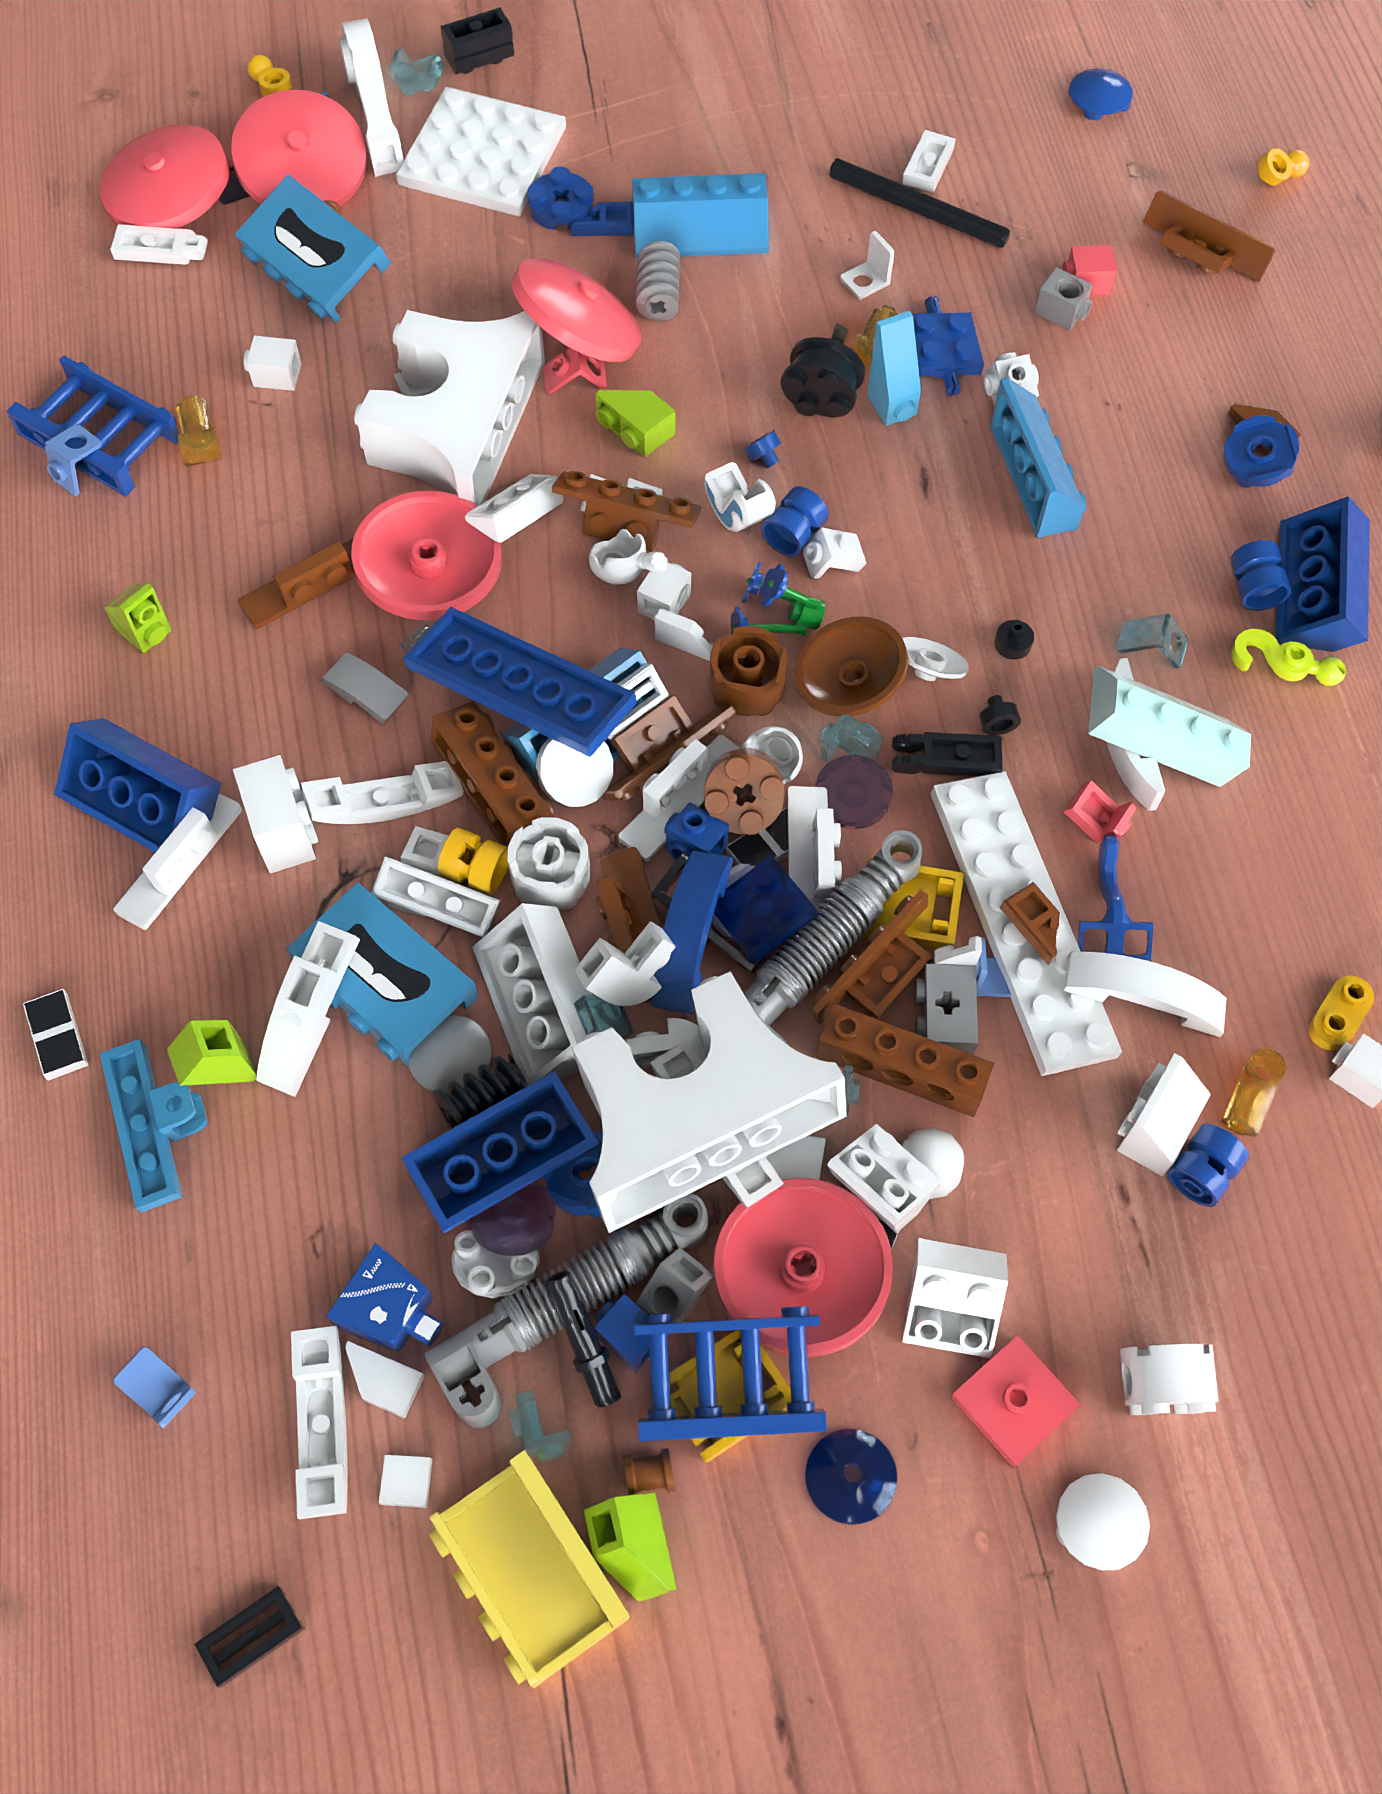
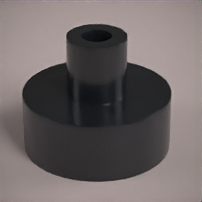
[994,620,1034,660]
[979,695,1021,735]

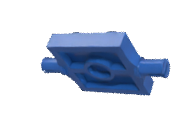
[912,296,984,396]

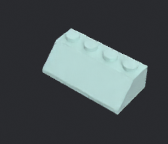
[1088,666,1251,787]

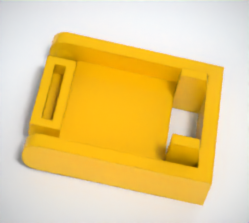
[857,858,964,950]
[669,1330,791,1463]

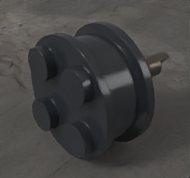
[780,323,866,418]

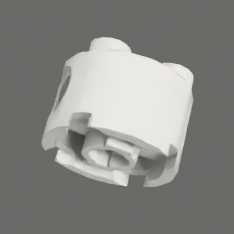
[507,817,590,910]
[1120,1344,1219,1415]

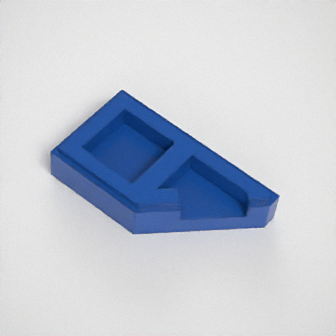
[572,202,633,236]

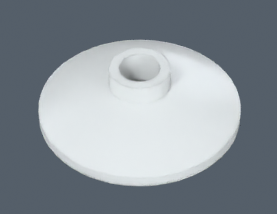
[902,637,969,681]

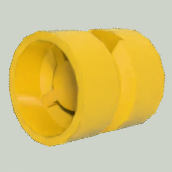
[437,827,509,896]

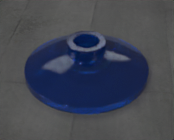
[805,1429,897,1525]

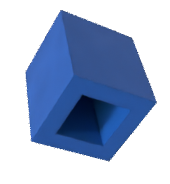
[594,1294,650,1373]

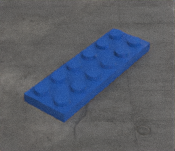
[403,607,637,757]

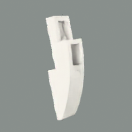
[256,921,360,1097]

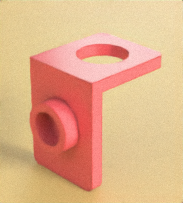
[543,347,607,394]

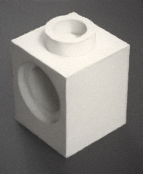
[637,562,691,620]

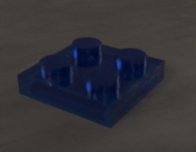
[714,855,819,964]

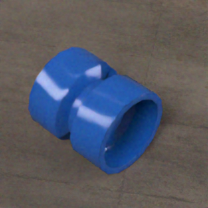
[761,486,829,557]
[1231,540,1291,611]
[1167,1124,1249,1207]

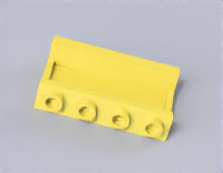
[428,1450,630,1688]

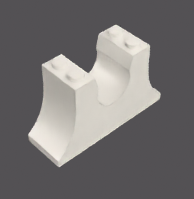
[354,310,545,506]
[572,971,847,1233]

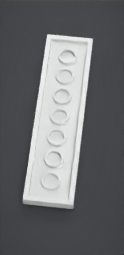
[930,771,1122,1076]

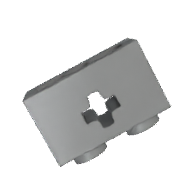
[914,964,978,1055]

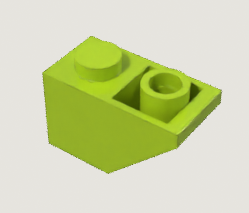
[595,390,676,457]
[104,583,172,654]
[167,1020,257,1086]
[584,1493,677,1602]

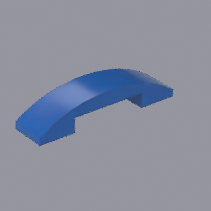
[651,851,733,1015]

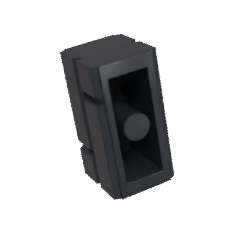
[440,7,514,74]

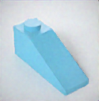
[867,311,921,426]

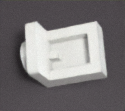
[802,528,866,579]

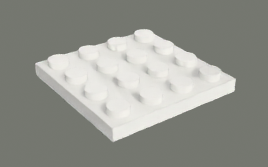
[396,87,566,217]

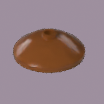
[794,616,909,717]

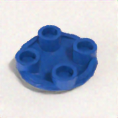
[1069,68,1133,120]

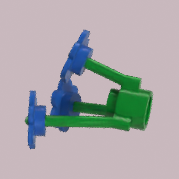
[730,561,825,636]

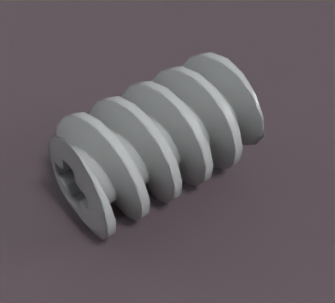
[636,241,680,322]

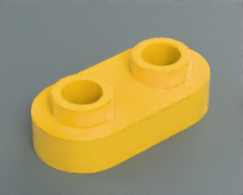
[1308,975,1374,1051]

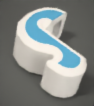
[704,462,776,532]

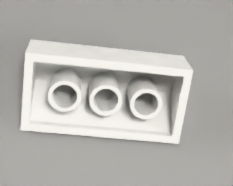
[472,903,607,1086]

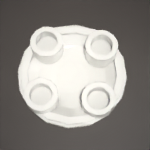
[451,1218,540,1298]
[1056,1473,1150,1571]

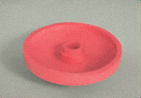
[231,90,366,207]
[100,125,230,229]
[512,258,641,362]
[351,490,502,620]
[714,1178,893,1357]

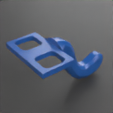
[1078,835,1154,962]

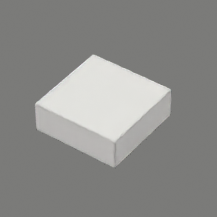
[379,1455,433,1508]

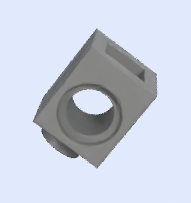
[1034,267,1093,331]
[637,1248,715,1322]

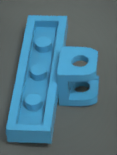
[100,1039,208,1213]

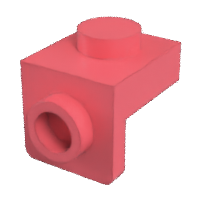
[1064,780,1137,843]

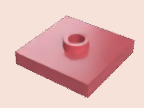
[950,1335,1081,1468]

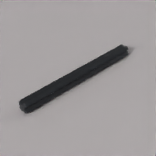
[829,158,1010,248]

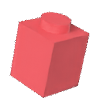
[1062,245,1117,296]

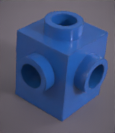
[664,802,729,860]

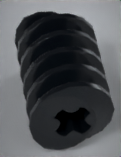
[433,1054,527,1130]

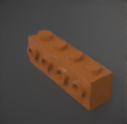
[431,701,554,847]

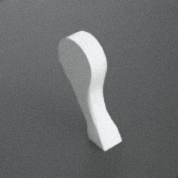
[339,18,404,177]

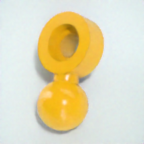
[247,54,292,96]
[1258,148,1310,186]

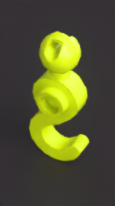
[1231,628,1346,686]

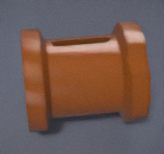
[623,1448,675,1495]

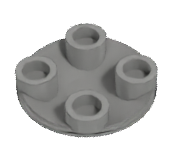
[408,1015,492,1094]

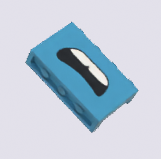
[234,174,391,323]
[286,882,478,1066]

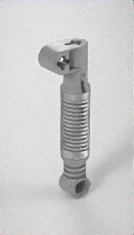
[744,830,923,1044]
[424,1193,710,1428]

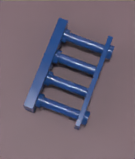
[6,355,181,497]
[634,1306,827,1442]

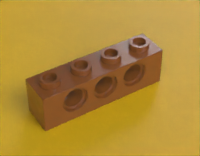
[816,1004,994,1117]

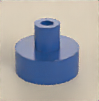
[743,430,781,468]

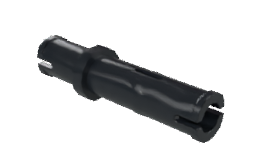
[544,1270,621,1407]

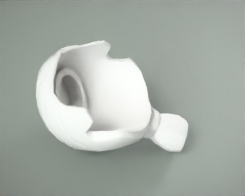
[589,529,667,585]
[736,726,803,797]

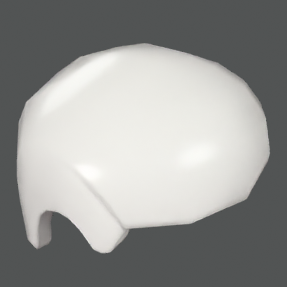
[902,1128,964,1199]

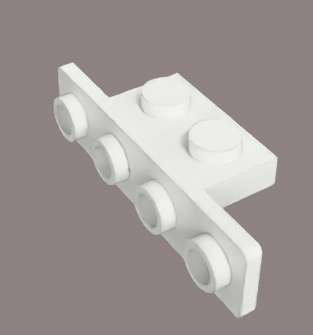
[619,735,740,862]
[787,786,842,939]
[114,793,242,930]

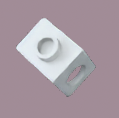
[840,231,894,300]

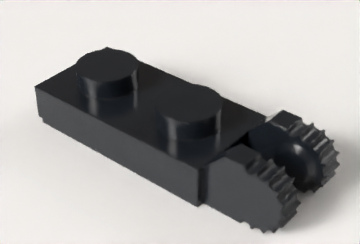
[892,732,1002,776]

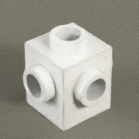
[984,352,1039,407]

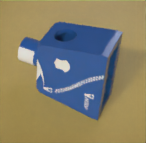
[326,1244,444,1352]

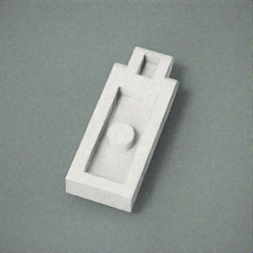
[111,224,208,265]

